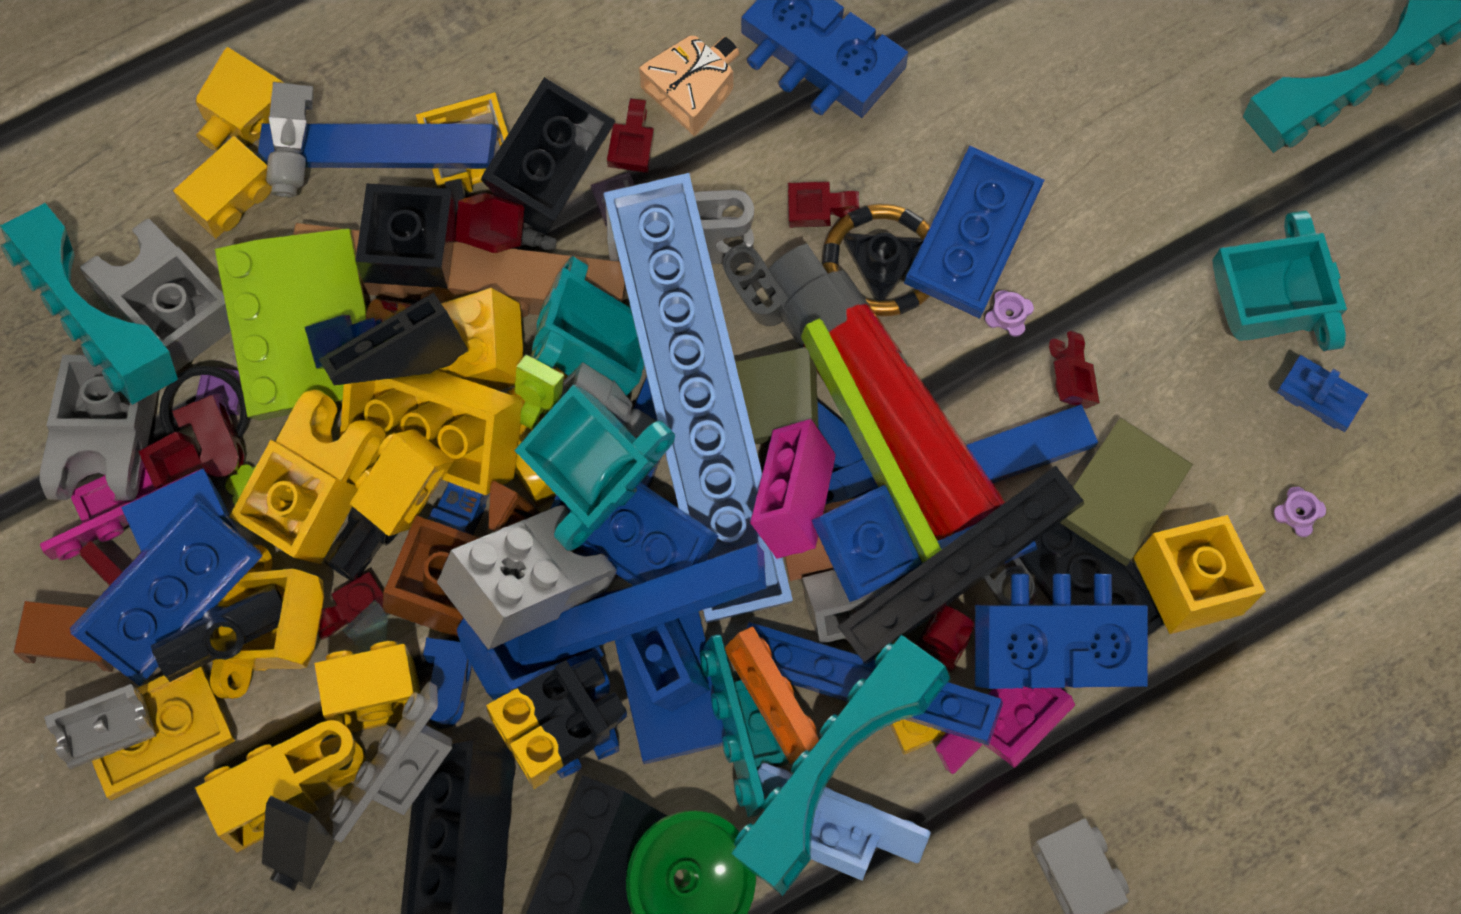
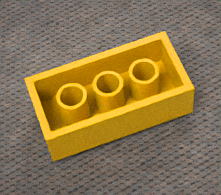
[340,370,523,495]

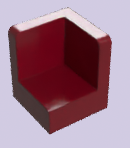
[455,193,524,253]
[138,432,212,489]

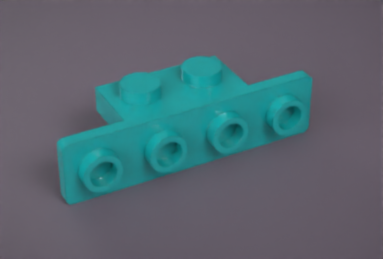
[700,634,789,818]

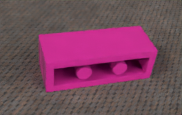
[750,419,836,559]

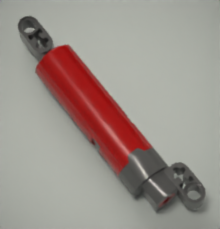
[723,243,1036,605]

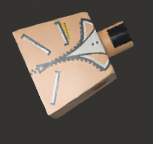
[639,36,739,136]

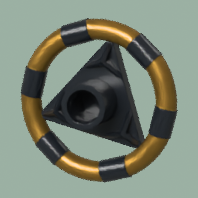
[822,204,931,316]

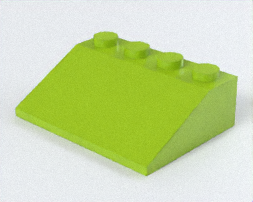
[215,228,367,421]

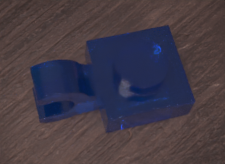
[305,315,382,369]

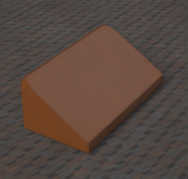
[489,480,540,532]

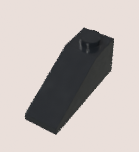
[319,293,468,386]
[262,795,335,891]

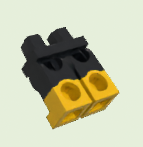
[486,657,627,789]

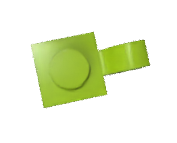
[515,355,564,430]

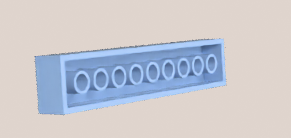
[604,173,793,623]

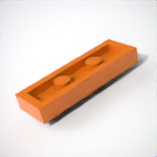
[724,626,819,765]

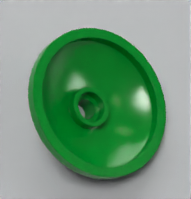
[626,810,756,914]

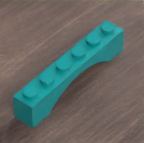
[1243,0,1461,153]
[0,203,178,405]
[731,635,950,896]

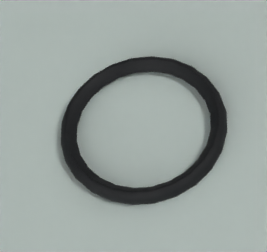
[159,366,249,451]

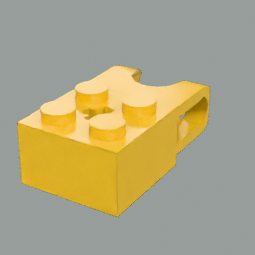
[229,390,386,564]
[195,720,366,853]

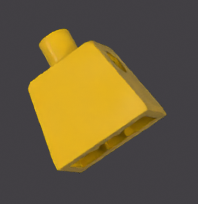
[196,47,284,151]

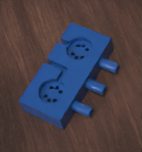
[741,0,908,118]
[975,574,1148,689]

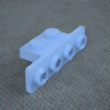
[758,763,931,881]

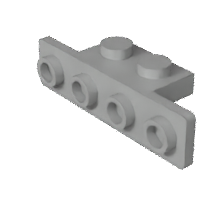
[330,682,452,843]

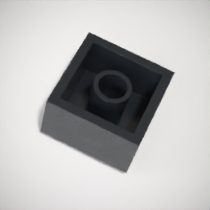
[355,183,457,289]

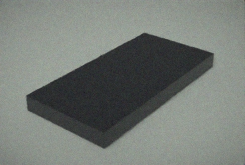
[1019,523,1165,638]

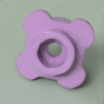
[985,290,1034,337]
[1274,487,1326,537]

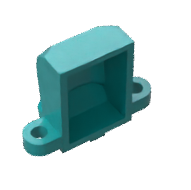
[1212,210,1347,351]
[531,256,644,396]
[514,384,675,551]

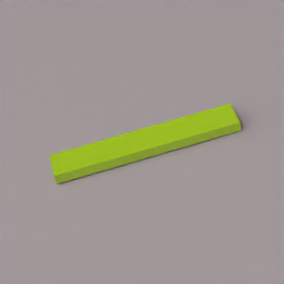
[801,318,941,563]

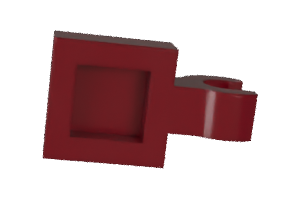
[607,98,655,173]
[788,182,860,228]
[1049,331,1100,409]
[318,572,389,640]

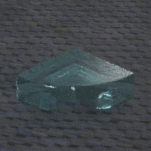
[342,600,388,652]

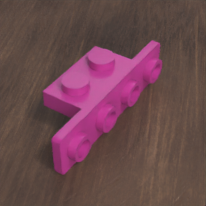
[40,465,201,561]
[936,687,1075,774]

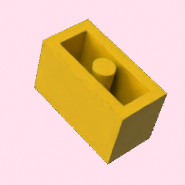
[173,136,272,239]
[349,429,454,536]

